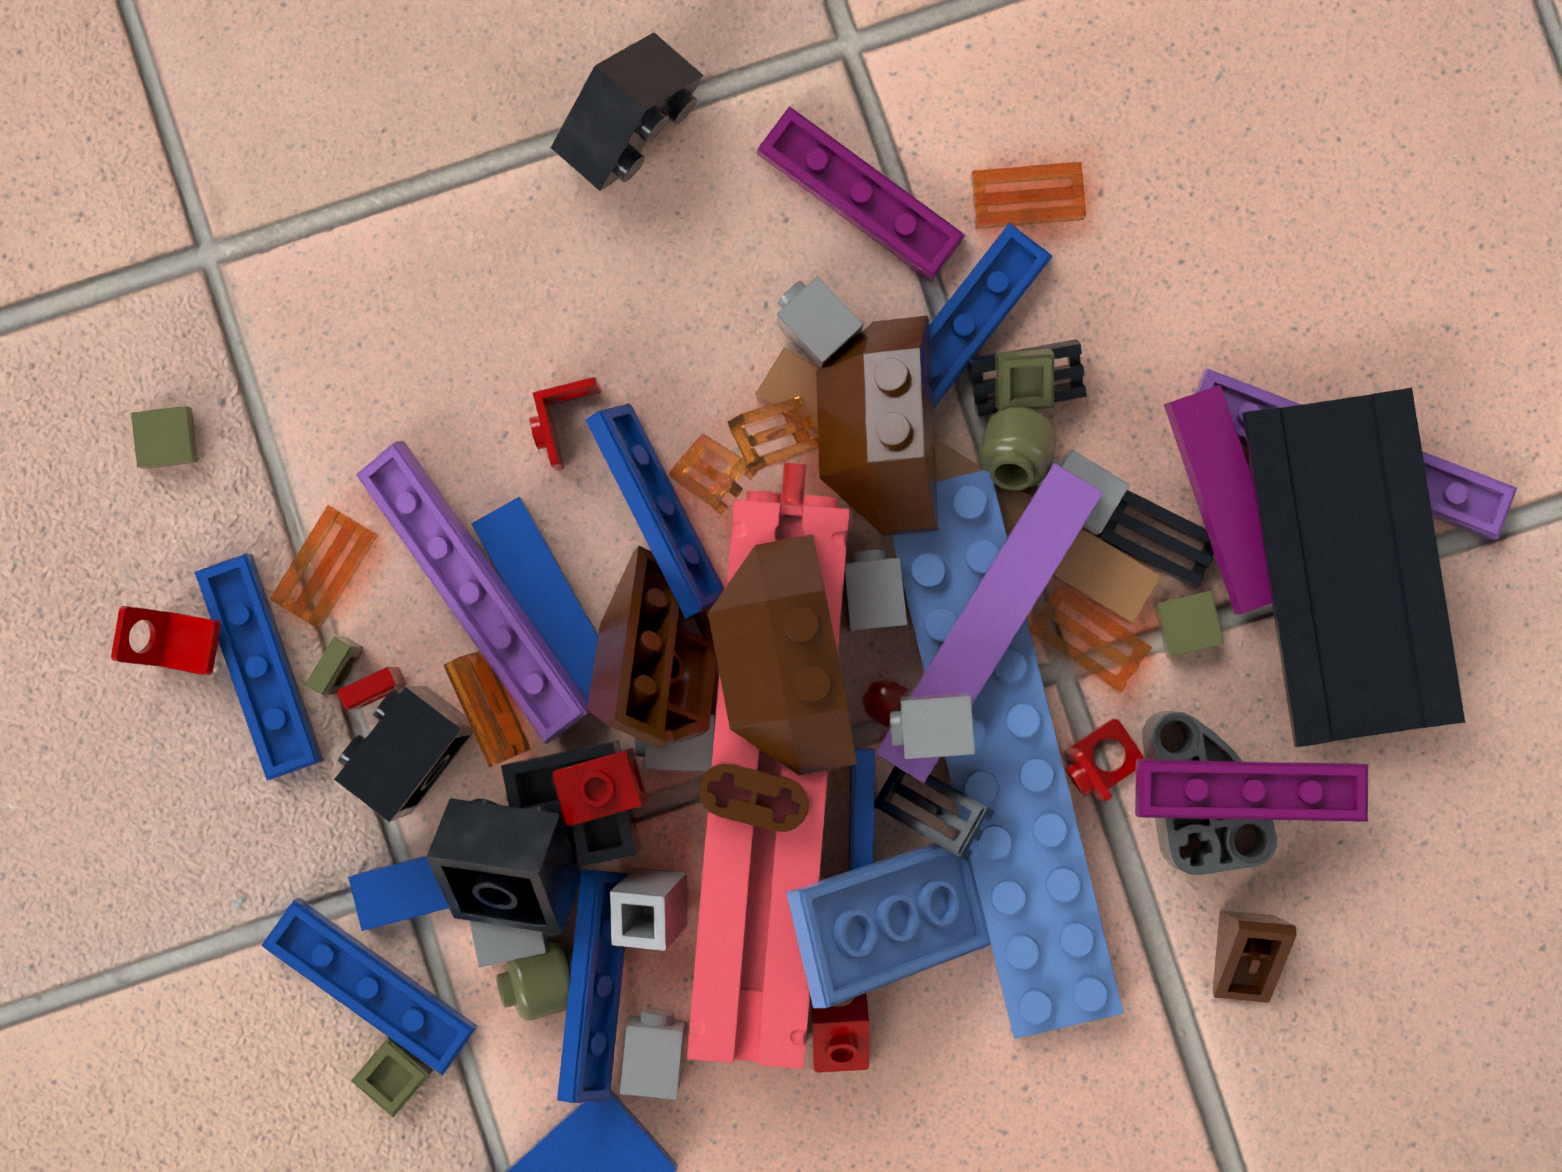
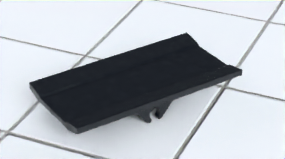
[1242,387,1465,748]

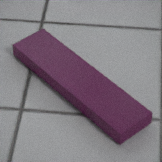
[757,106,966,282]
[1164,385,1272,614]
[1135,759,1368,822]

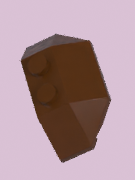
[816,315,939,536]
[708,534,857,775]
[587,546,716,748]

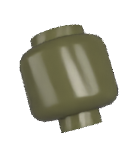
[979,407,1057,490]
[496,940,573,1021]

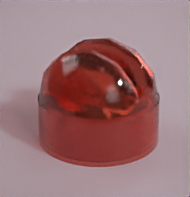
[862,679,909,728]

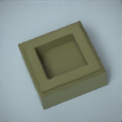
[995,349,1054,411]
[131,406,198,469]
[1154,590,1224,657]
[305,636,363,695]
[351,1037,433,1117]

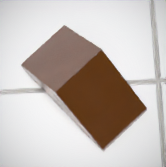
[1213,910,1297,1003]

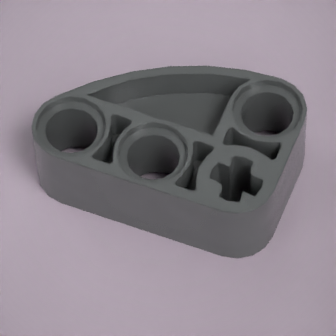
[1142,711,1277,875]

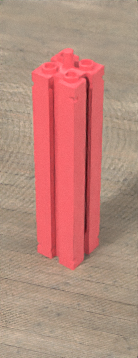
[687,463,849,1069]

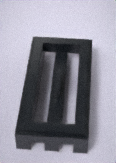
[968,339,1087,416]
[1098,490,1214,588]
[874,766,995,861]

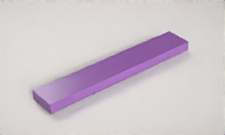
[1195,369,1517,540]
[356,441,591,745]
[876,463,1104,783]

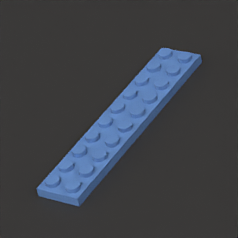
[891,470,1124,1039]

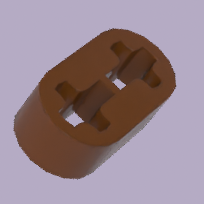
[699,763,809,832]

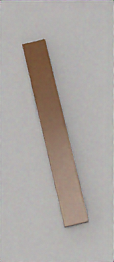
[755,347,1162,624]

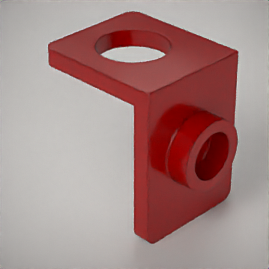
[529,377,602,471]
[111,606,221,675]
[1063,718,1145,802]
[552,747,648,826]
[810,993,869,1073]

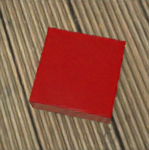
[337,667,406,710]

